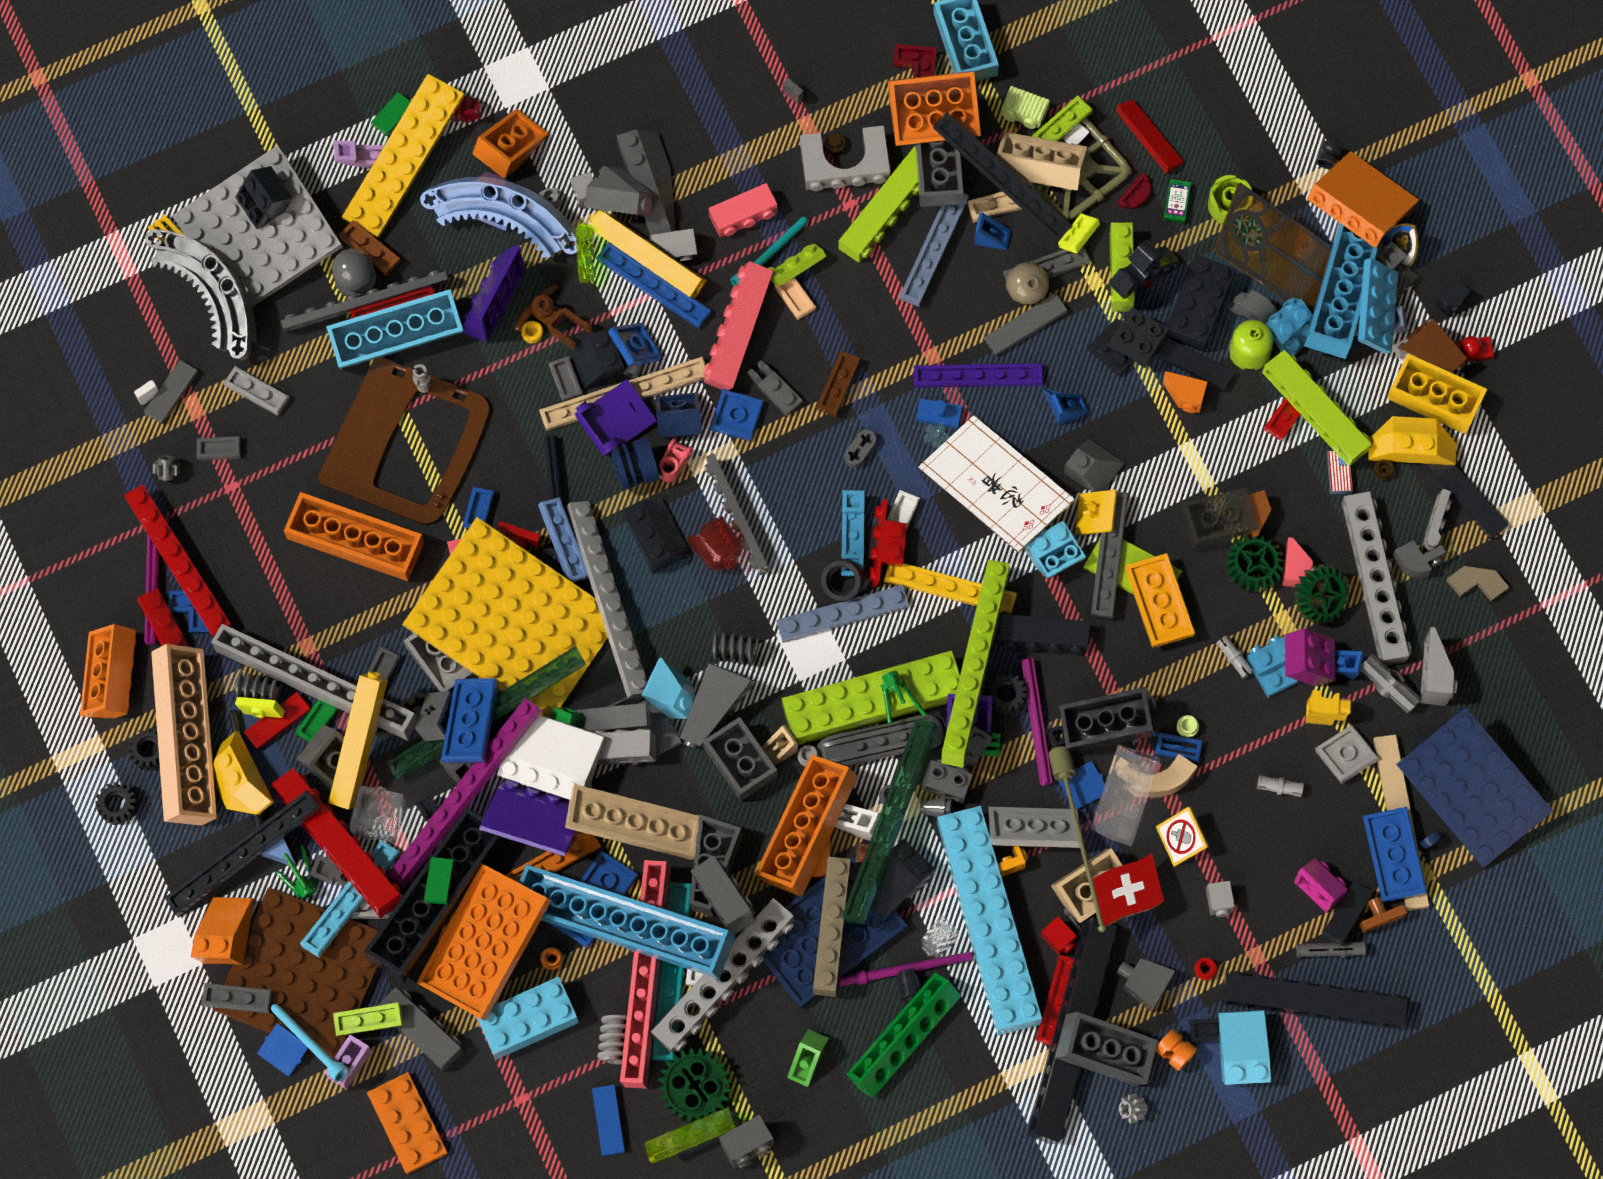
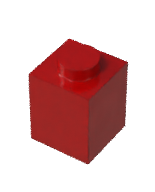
[1041,917,1077,955]

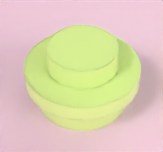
[1177,715,1199,738]

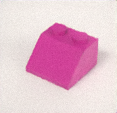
[1294,859,1348,913]

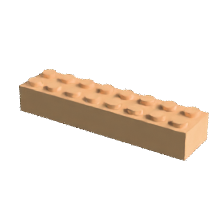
[152,644,217,825]

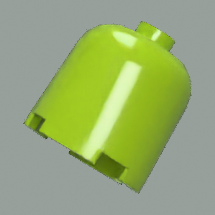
[1229,319,1274,370]

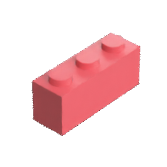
[709,183,778,238]

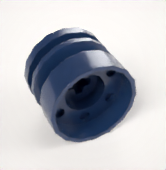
[611,437,660,491]

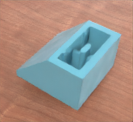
[1025,521,1086,578]

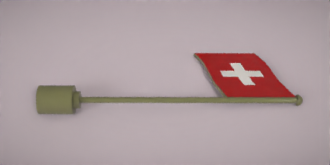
[1048,746,1164,932]

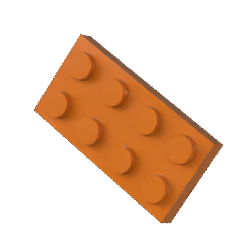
[367,1072,448,1175]

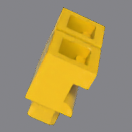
[1305,690,1351,725]

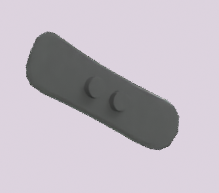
[816,714,944,767]

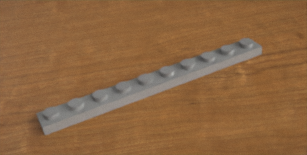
[566,501,647,699]

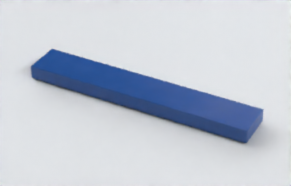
[596,242,712,329]

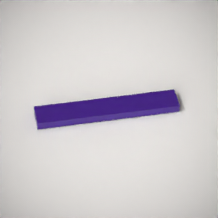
[914,363,1043,388]

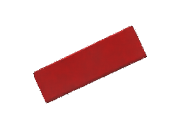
[1116,99,1184,174]

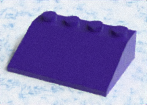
[461,245,525,343]
[479,779,580,856]

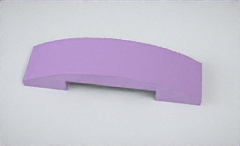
[333,140,385,168]

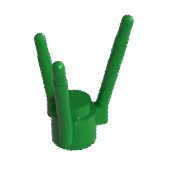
[880,671,926,723]
[276,844,318,899]

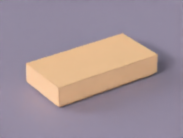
[774,277,816,320]

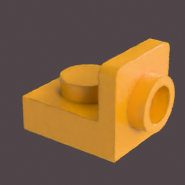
[998,846,1028,877]

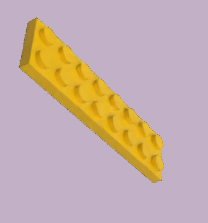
[342,74,465,239]

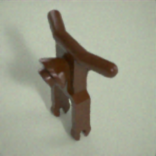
[514,284,592,350]

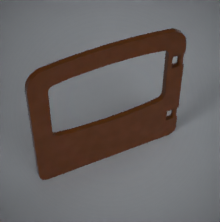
[318,357,490,525]

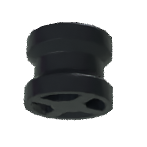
[415,794,439,822]

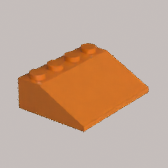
[887,71,981,146]

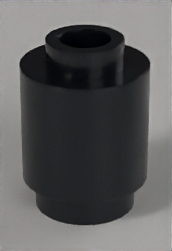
[896,969,921,1004]

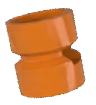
[1155,1028,1198,1072]

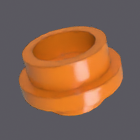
[540,947,563,970]

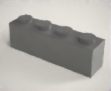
[378,987,462,1072]

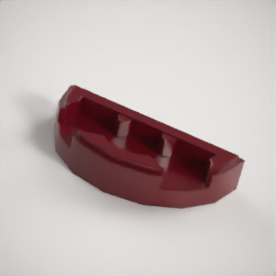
[1116,173,1151,209]

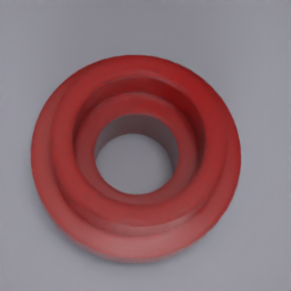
[1194,958,1217,980]

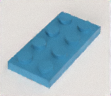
[1358,258,1398,354]

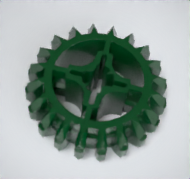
[1226,535,1285,593]
[1293,564,1351,624]

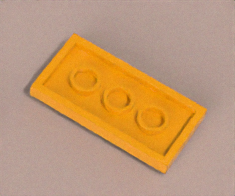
[1125,553,1195,648]

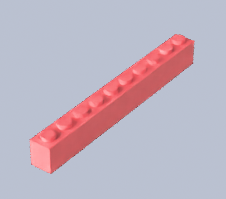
[620,860,671,1089]

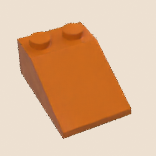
[472,108,549,178]
[191,897,254,965]

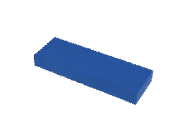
[592,1085,625,1157]

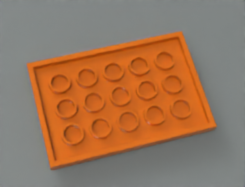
[416,864,551,1021]

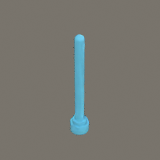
[271,1004,349,1082]

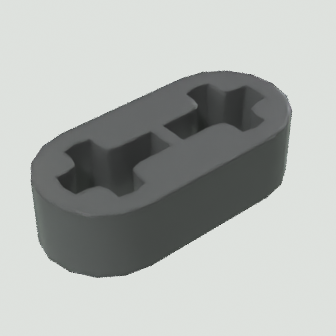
[845,430,876,468]

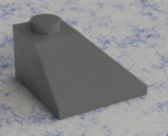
[1064,439,1124,492]

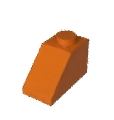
[1163,371,1207,413]

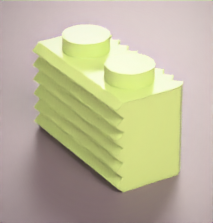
[1001,86,1050,129]

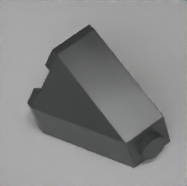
[585,166,653,215]

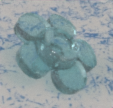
[923,424,948,448]

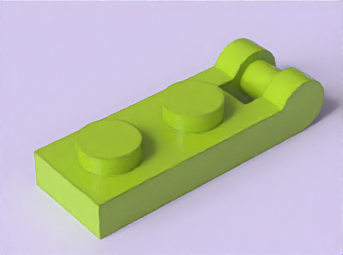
[768,244,826,286]

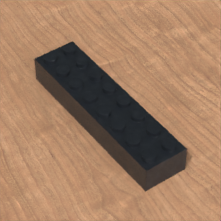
[364,807,506,983]

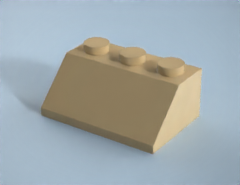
[1051,848,1122,923]

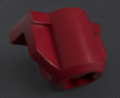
[451,95,482,123]

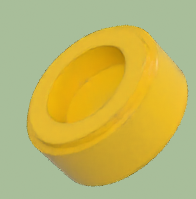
[521,321,543,343]

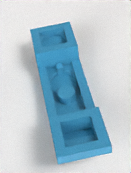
[841,490,864,576]

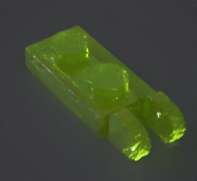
[576,223,596,284]

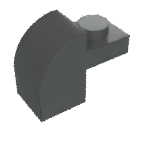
[1228,290,1278,324]
[1392,540,1446,579]

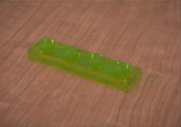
[644,1107,736,1164]

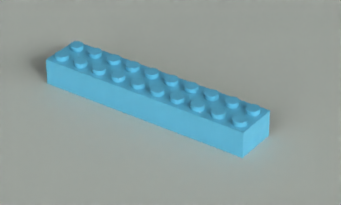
[937,806,1042,1036]

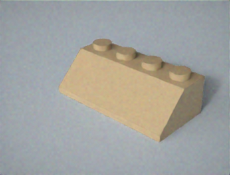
[996,132,1087,190]

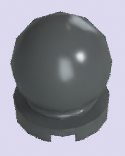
[332,248,377,297]

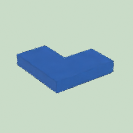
[168,590,213,635]

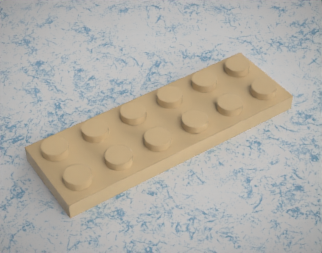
[565,784,699,860]

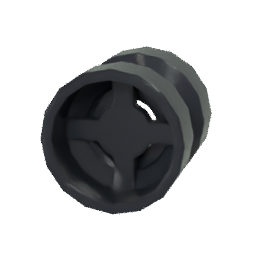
[1316,141,1342,170]

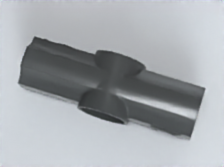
[1361,654,1421,713]

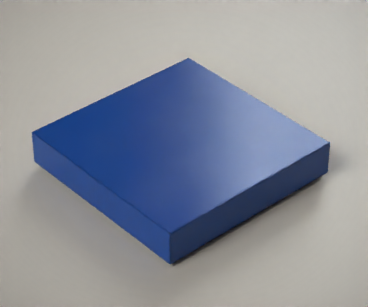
[608,323,663,366]
[710,389,764,442]

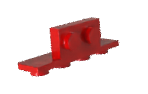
[868,499,907,588]

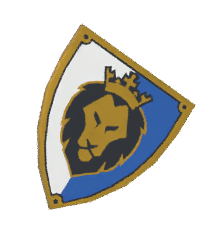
[1380,223,1419,271]

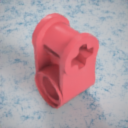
[659,438,693,483]

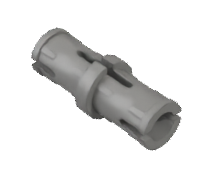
[412,364,431,393]
[1216,635,1254,679]
[1257,775,1304,797]

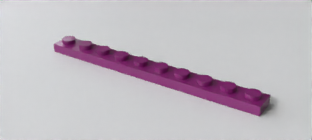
[387,698,542,888]

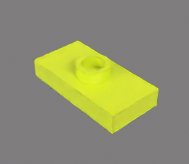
[1058,214,1100,254]
[235,697,285,718]

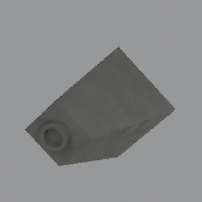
[680,664,756,749]

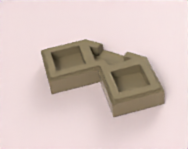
[1446,566,1509,602]

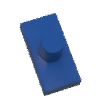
[916,398,962,429]

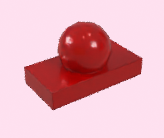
[1453,336,1494,363]
[497,521,542,550]

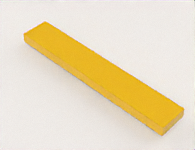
[884,563,1017,615]

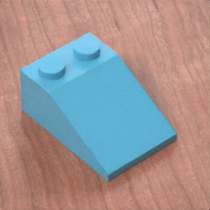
[1218,1010,1271,1085]

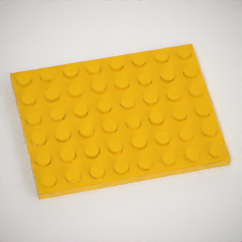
[402,517,608,718]

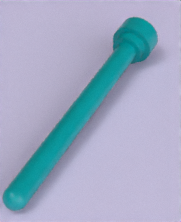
[730,217,808,286]

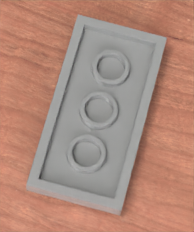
[988,807,1080,848]

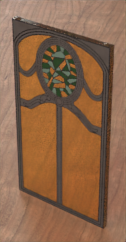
[1213,183,1332,318]

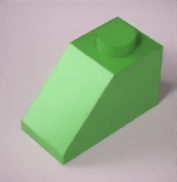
[787,1029,829,1087]

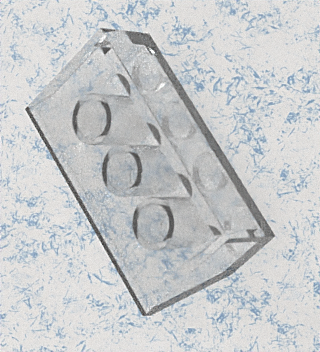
[1091,744,1161,847]

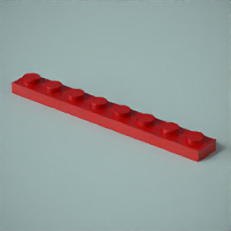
[124,484,232,638]

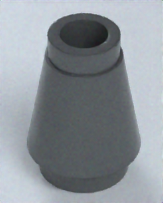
[920,797,953,817]

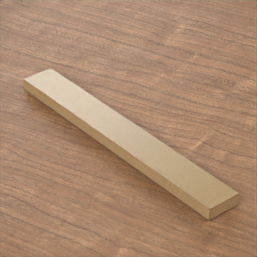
[539,357,706,431]
[1373,735,1429,911]

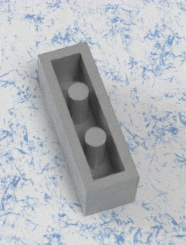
[594,727,657,765]

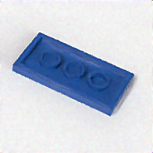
[441,678,499,763]
[1363,807,1427,903]
[551,850,638,949]

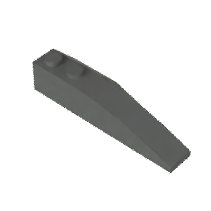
[617,129,676,244]

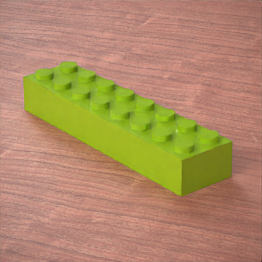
[782,651,960,745]

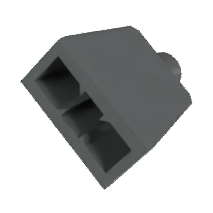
[1117,958,1175,1012]

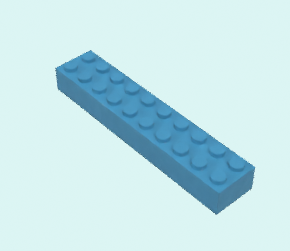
[519,864,735,979]

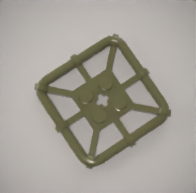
[1026,117,1132,222]

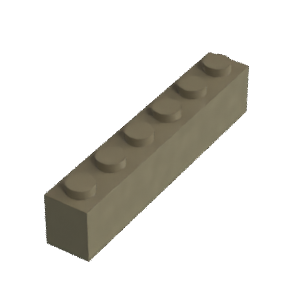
[813,857,851,997]

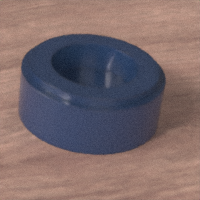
[1420,830,1443,849]

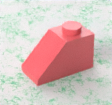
[1282,537,1313,587]

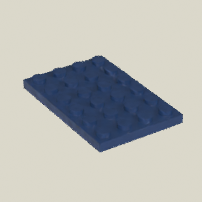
[1396,707,1553,868]
[750,857,907,1009]

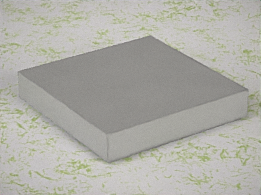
[1315,725,1378,784]

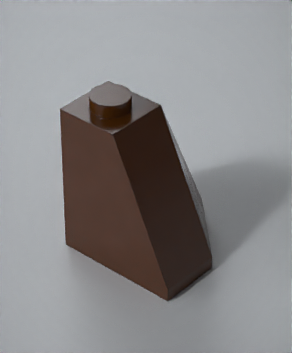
[1398,319,1467,373]

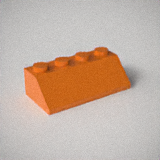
[80,624,136,718]

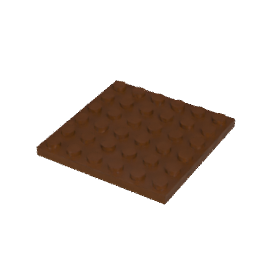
[212,887,379,1059]

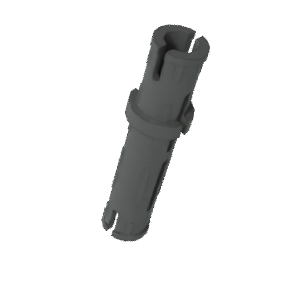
[1296,941,1366,958]

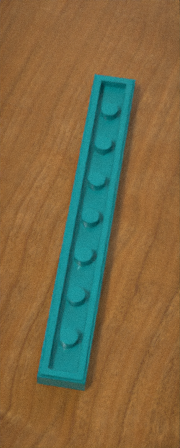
[652,882,691,1062]

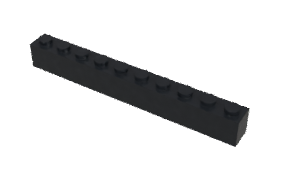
[1026,918,1117,1144]

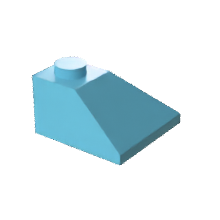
[641,658,696,719]

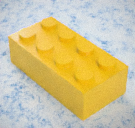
[1387,354,1487,434]

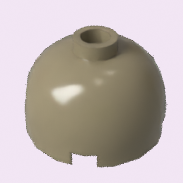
[1006,262,1049,305]

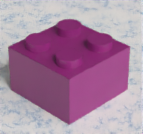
[1285,628,1335,686]

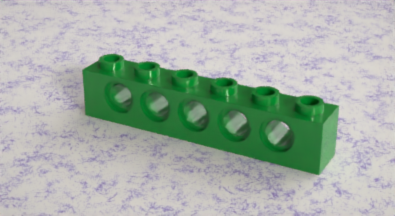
[846,973,961,1098]

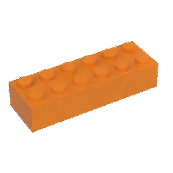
[284,492,424,581]
[755,754,858,897]

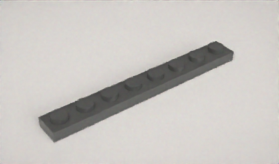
[281,270,448,332]

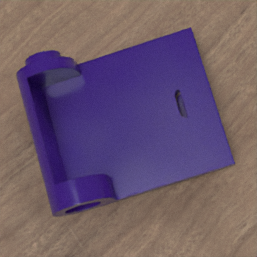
[574,379,657,457]

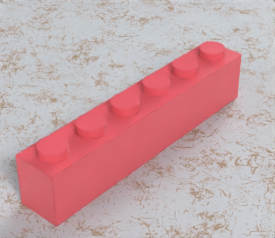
[703,261,773,391]

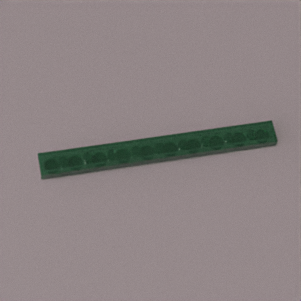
[388,646,587,781]
[842,720,938,924]

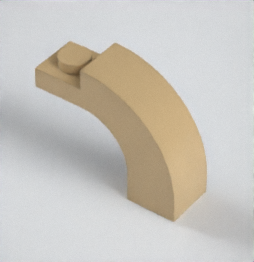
[1116,754,1197,797]

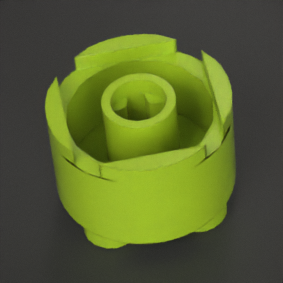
[1208,175,1252,225]

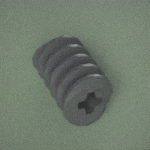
[712,631,759,665]
[233,671,283,703]

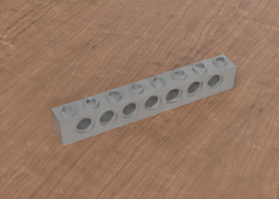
[1342,492,1411,666]
[651,898,795,1054]

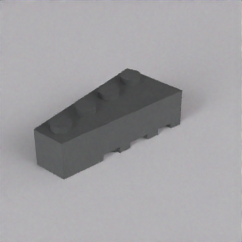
[689,814,744,917]

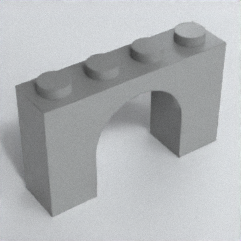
[800,126,890,191]

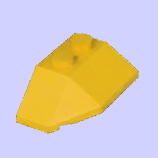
[1368,416,1456,465]
[213,731,274,815]

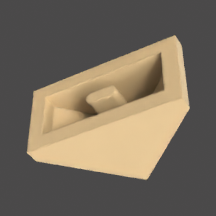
[761,725,798,766]

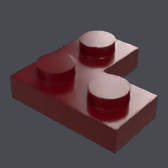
[893,44,937,78]

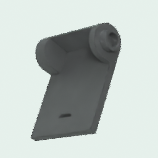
[607,697,682,767]

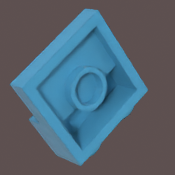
[1266,298,1313,356]
[1246,635,1300,698]

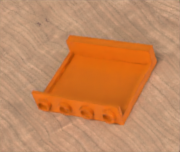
[1307,151,1419,248]

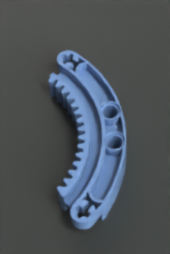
[420,177,582,258]

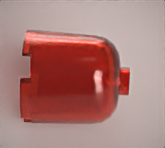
[687,516,742,571]

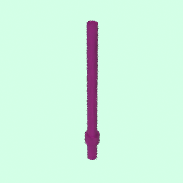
[839,951,973,986]

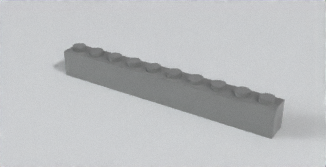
[211,624,417,741]

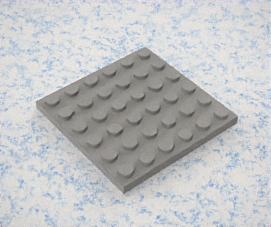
[172,145,343,307]

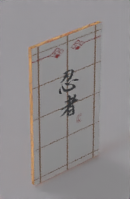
[918,415,1075,553]

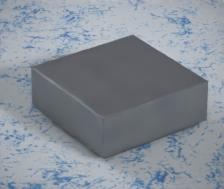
[783,78,803,105]

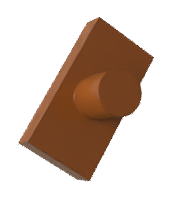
[1359,897,1407,934]

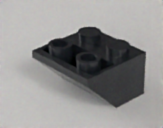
[235,166,293,229]

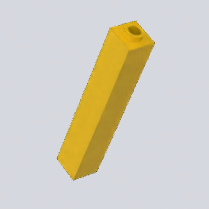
[588,210,707,298]
[328,671,388,810]

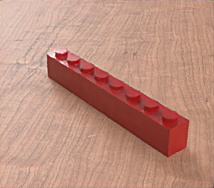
[272,768,402,919]

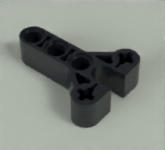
[1109,240,1180,299]

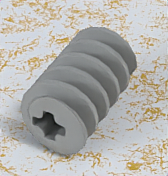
[597,1014,627,1064]

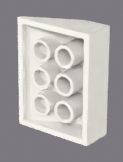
[497,715,605,800]

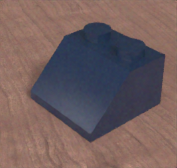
[655,392,702,439]

